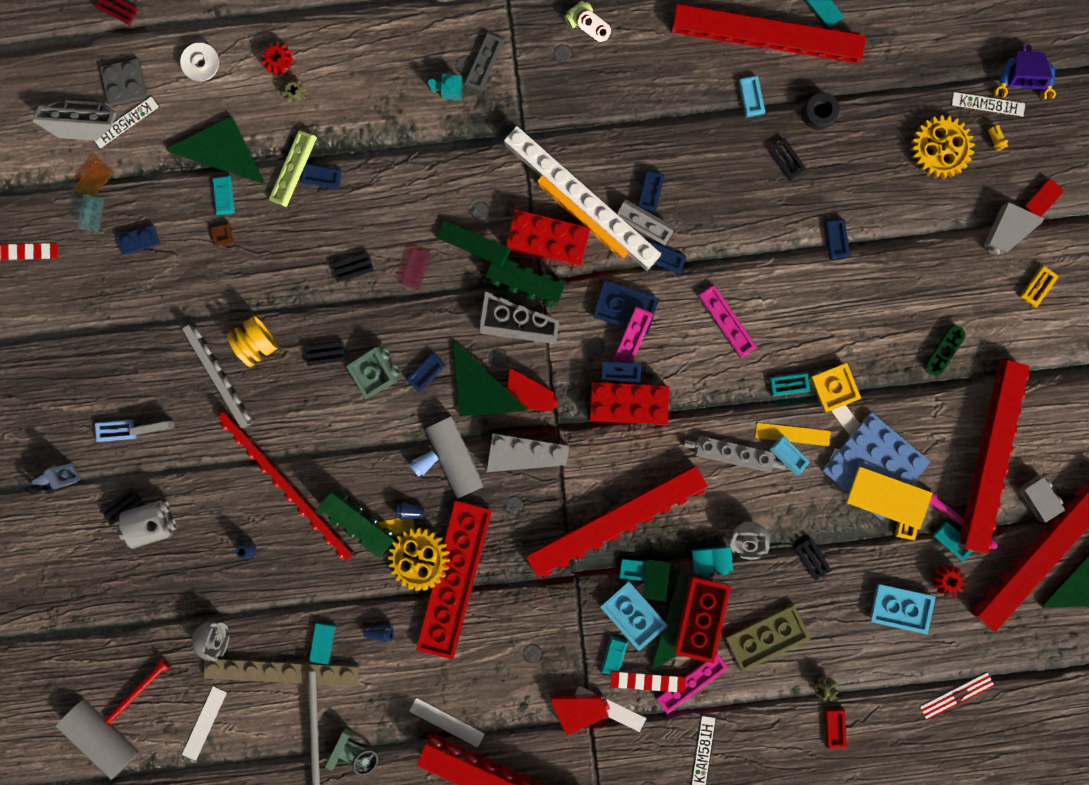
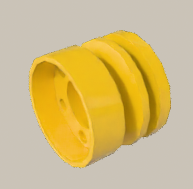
[226,315,278,367]

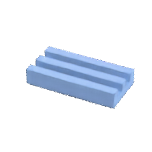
[95,420,137,442]

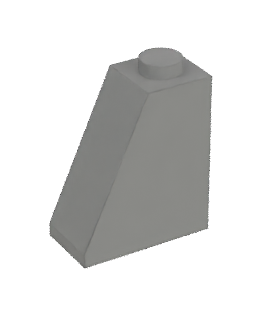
[983,203,1044,255]

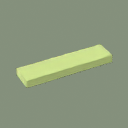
[269,130,317,207]

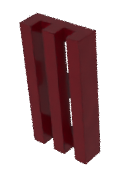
[94,0,138,26]

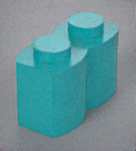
[691,546,733,577]

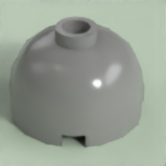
[730,522,770,560]
[192,621,229,661]

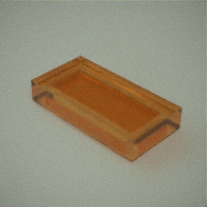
[73,160,113,202]

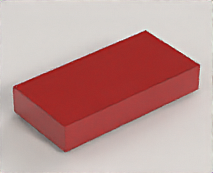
[1023,178,1065,217]
[824,708,847,749]

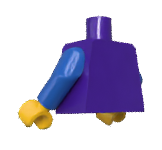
[993,45,1056,100]

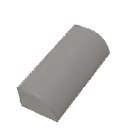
[425,417,484,498]
[56,699,139,780]

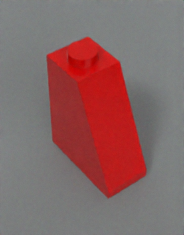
[508,369,557,412]
[550,694,610,736]

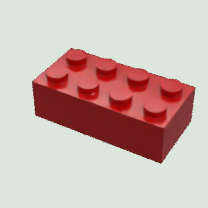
[506,210,590,268]
[589,382,670,425]
[673,575,731,663]

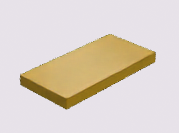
[845,466,933,529]

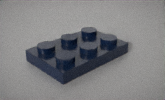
[593,281,659,335]

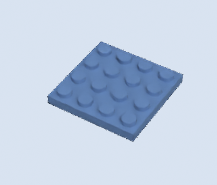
[821,412,931,520]

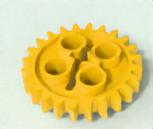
[910,115,975,179]
[388,528,450,591]

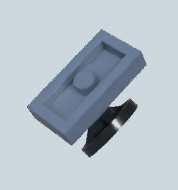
[25,463,81,494]

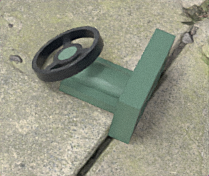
[325,728,378,776]

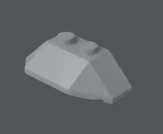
[33,100,116,141]

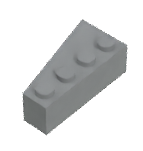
[480,292,559,344]
[487,434,569,472]

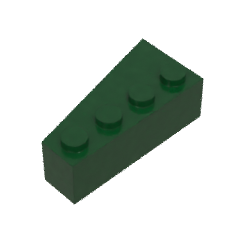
[486,260,566,308]
[316,490,396,558]

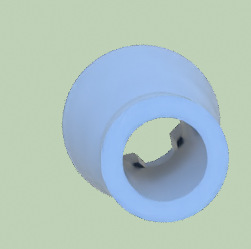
[409,451,439,477]

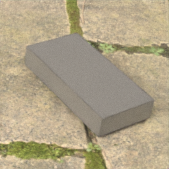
[130,421,175,435]

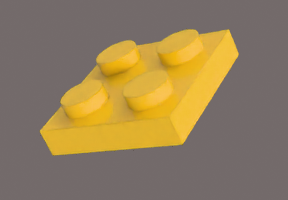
[810,363,861,413]

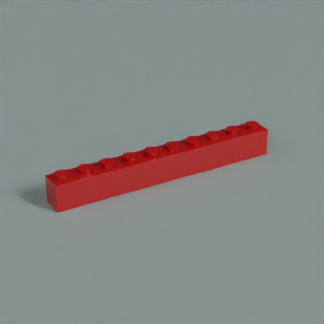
[671,3,866,64]
[958,360,1030,554]
[526,465,708,578]
[971,478,1089,633]

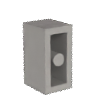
[1017,476,1065,522]

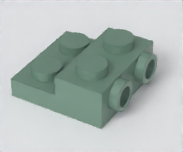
[346,346,401,399]

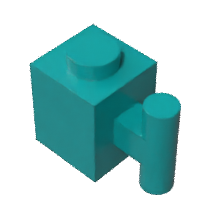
[428,74,463,101]

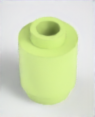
[564,1,593,29]

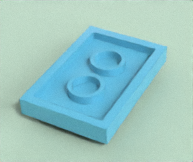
[600,581,668,651]
[869,583,936,634]

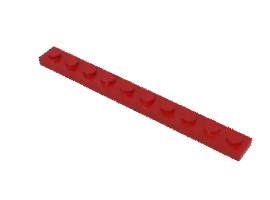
[218,412,356,561]

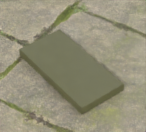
[724,603,811,672]

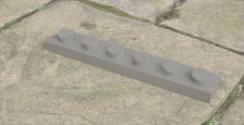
[182,325,252,428]

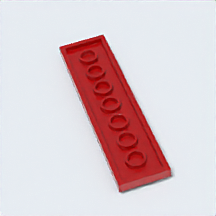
[416,500,493,660]

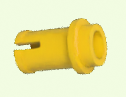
[987,125,1008,151]

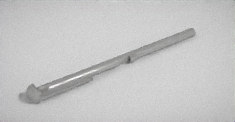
[308,670,320,785]

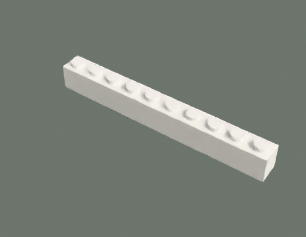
[504,126,661,271]

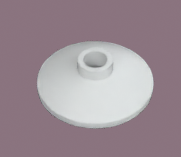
[180,43,219,81]

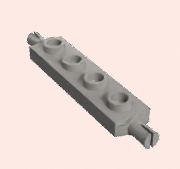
[684,436,786,473]

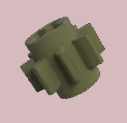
[282,79,307,104]
[814,676,839,702]

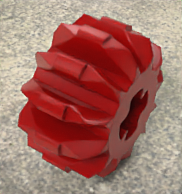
[261,42,294,76]
[931,564,966,597]

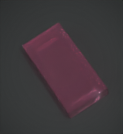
[401,248,431,291]

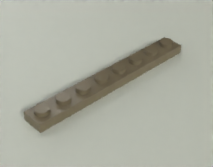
[204,658,359,686]

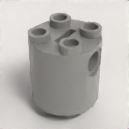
[117,500,177,549]

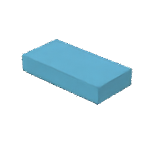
[738,75,765,117]
[770,435,810,476]

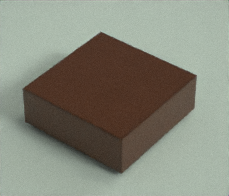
[210,223,235,247]

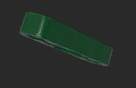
[925,326,966,376]

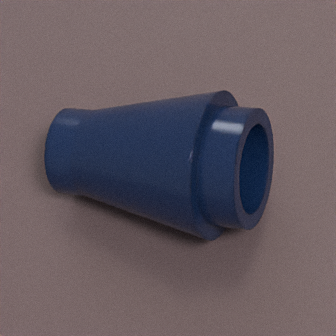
[395,501,424,520]
[236,540,257,559]
[364,623,394,643]

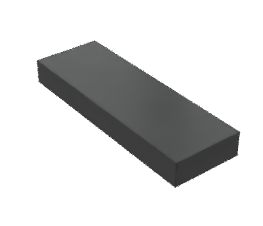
[464,32,505,93]

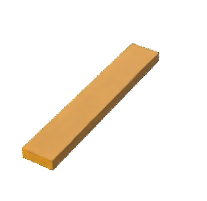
[538,176,628,260]

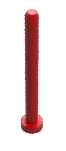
[105,658,171,724]

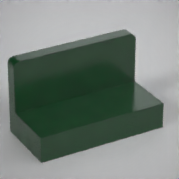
[643,560,675,601]

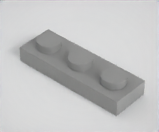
[617,199,675,245]

